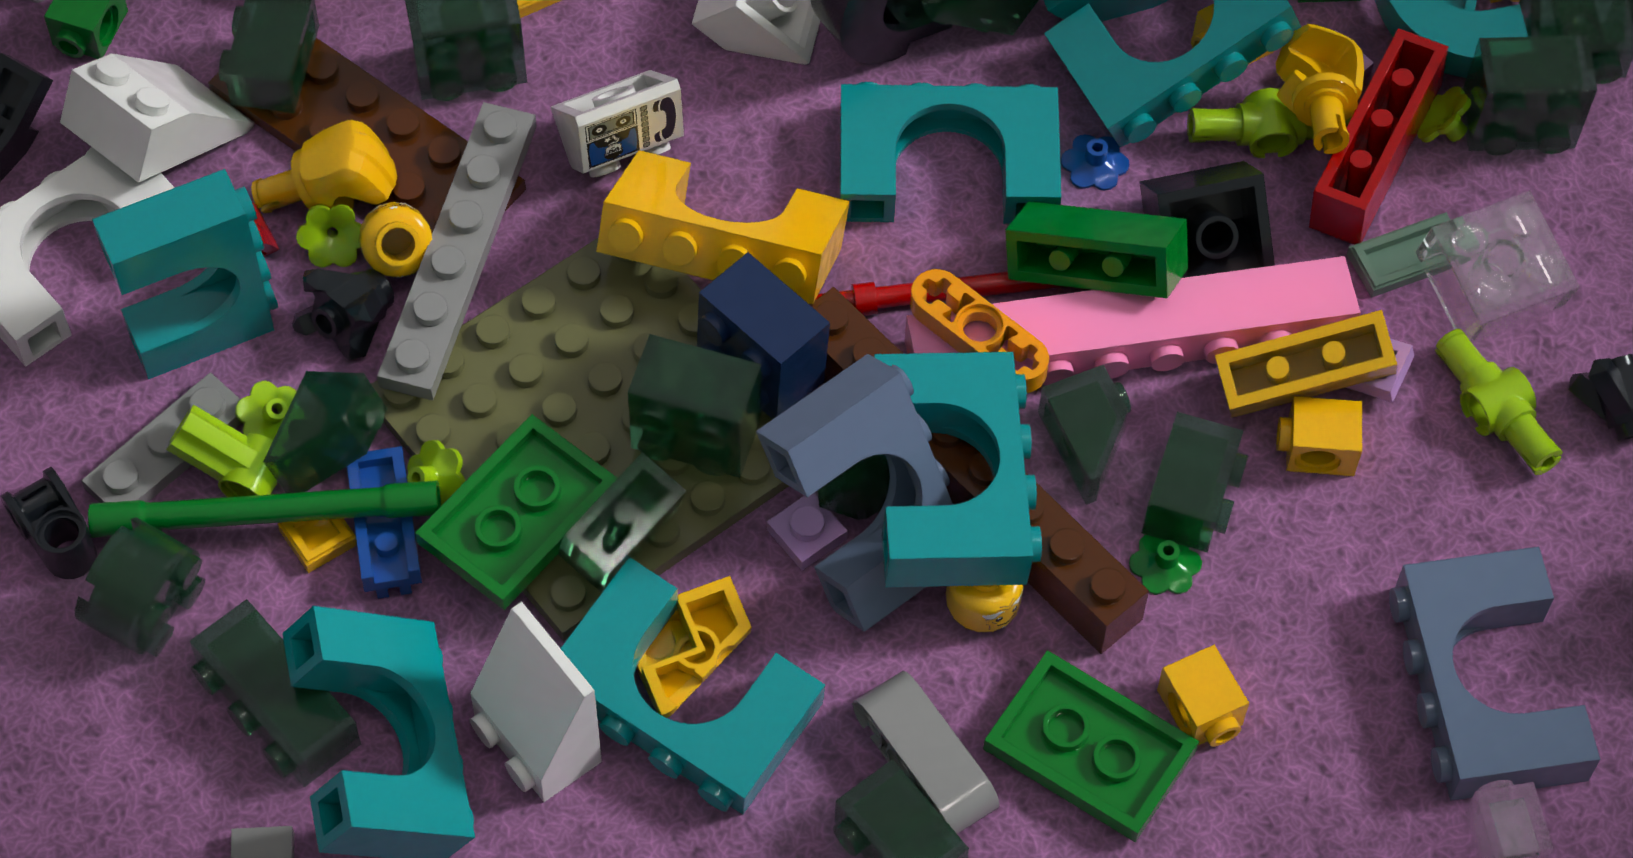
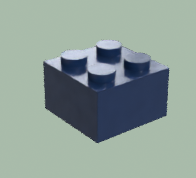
[697,252,830,419]

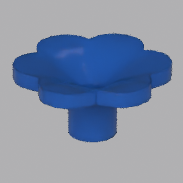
[1061,134,1130,191]

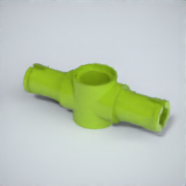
[1187,88,1352,158]
[1435,329,1563,475]

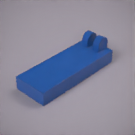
[345,446,422,599]

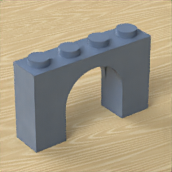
[756,354,954,632]
[1389,547,1600,801]

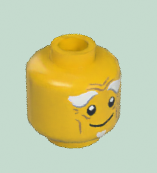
[359,202,432,278]
[946,585,1023,633]

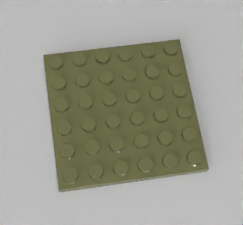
[362,238,789,641]

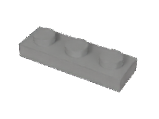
[81,372,242,503]

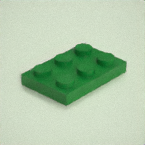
[415,414,620,610]
[983,650,1199,842]

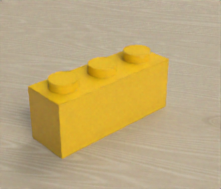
[1215,310,1397,418]

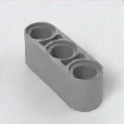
[852,671,1000,839]

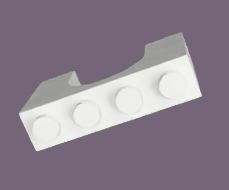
[0,147,175,367]

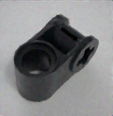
[0,467,97,579]

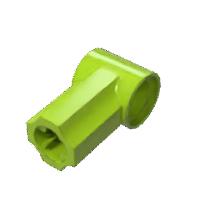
[166,404,290,497]

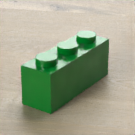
[1005,201,1188,298]

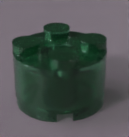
[75,517,205,657]

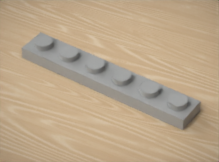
[377,102,537,401]

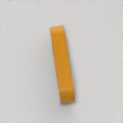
[910,269,1049,393]

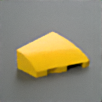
[637,576,752,718]

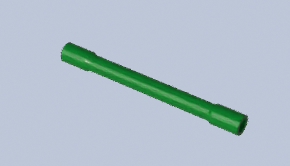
[88,480,441,538]

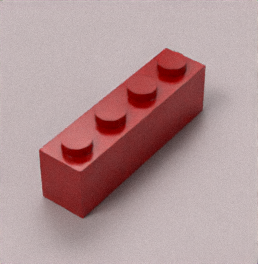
[1309,28,1449,245]

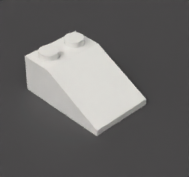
[60,53,254,183]
[470,601,602,802]

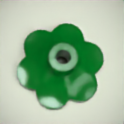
[1129,532,1202,595]

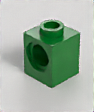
[44,0,128,59]

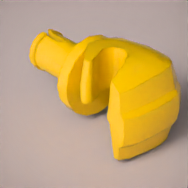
[1276,24,1364,154]
[251,120,397,214]

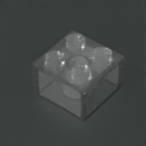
[1415,190,1580,344]

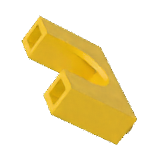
[596,150,850,305]

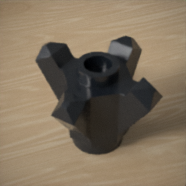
[292,269,394,360]
[1568,354,1633,441]

